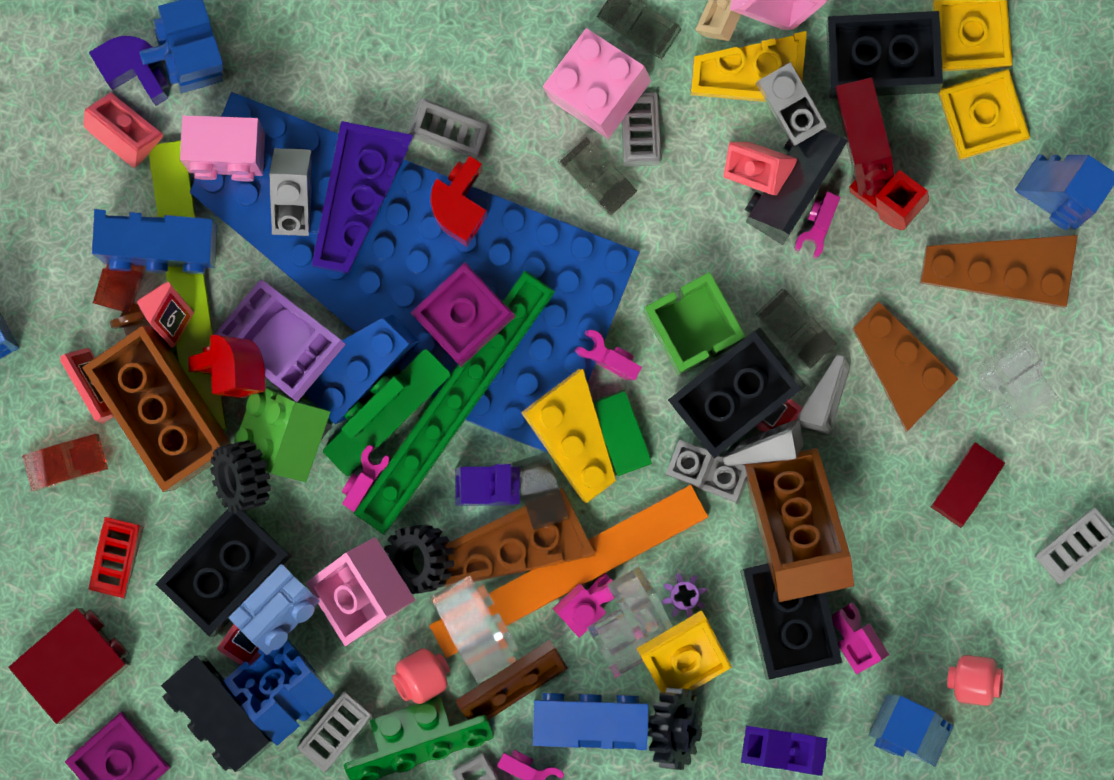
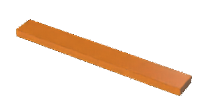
[429,485,708,658]

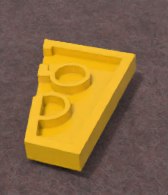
[690,31,807,102]
[521,369,616,503]

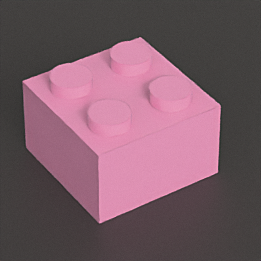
[543,28,651,139]
[180,115,265,181]
[305,537,416,646]

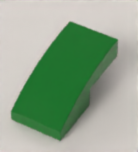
[593,390,652,476]

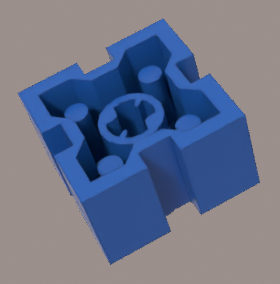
[139,0,223,94]
[224,639,334,746]

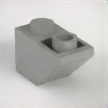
[756,62,827,146]
[269,148,312,236]

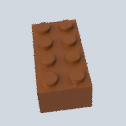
[82,326,232,492]
[745,448,854,602]

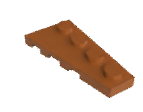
[920,235,1078,308]
[444,488,595,588]

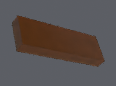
[455,639,568,720]

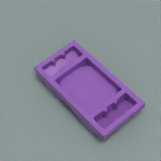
[214,279,346,402]

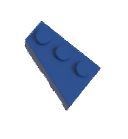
[1015,154,1114,230]
[92,209,218,274]
[304,315,419,425]
[533,693,648,750]

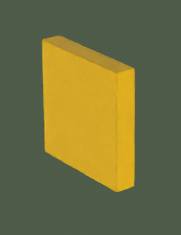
[933,0,1012,72]
[938,69,1030,160]
[636,611,732,692]

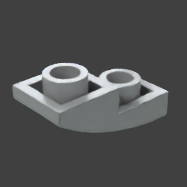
[666,440,747,504]

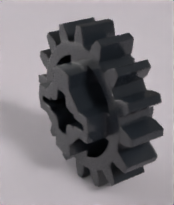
[648,687,702,770]

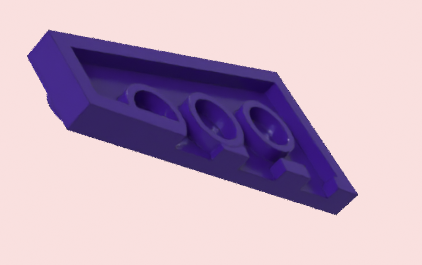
[312,121,414,274]

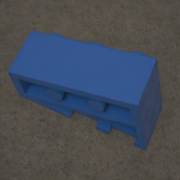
[868,695,954,767]

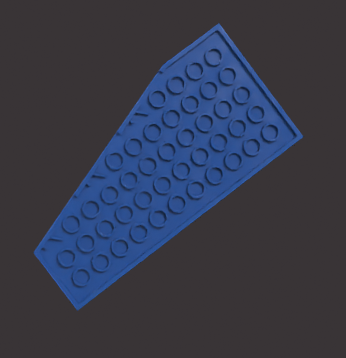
[190,92,640,454]

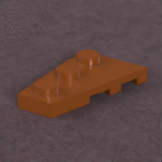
[852,302,958,432]

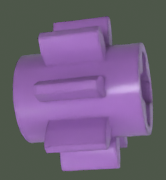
[661,573,707,618]

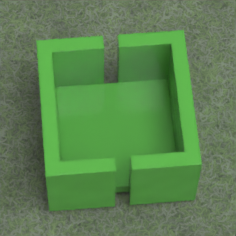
[643,272,746,377]
[234,386,330,482]

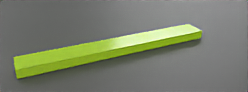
[149,140,227,430]

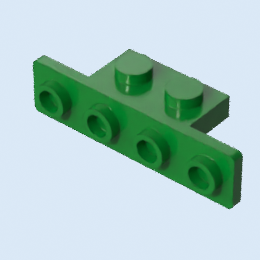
[323,349,451,476]
[344,696,494,780]

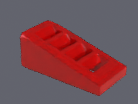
[88,517,144,599]

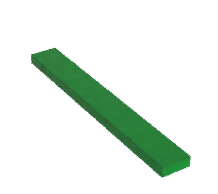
[353,271,555,536]

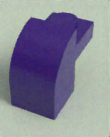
[89,36,169,106]
[455,464,520,506]
[741,725,828,776]

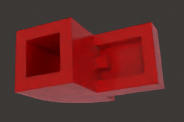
[431,156,487,247]
[849,170,929,230]
[188,335,265,398]

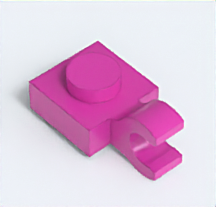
[794,192,841,259]
[575,330,642,380]
[342,445,391,512]
[552,573,622,638]
[831,603,889,675]
[497,749,564,780]

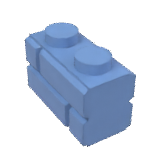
[228,564,320,655]

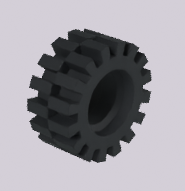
[210,440,271,513]
[384,525,454,594]

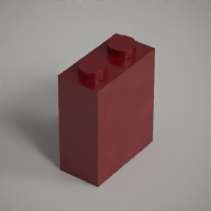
[836,78,894,196]
[8,608,131,724]

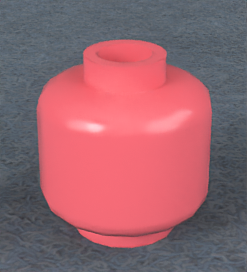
[392,648,450,704]
[947,655,1004,706]

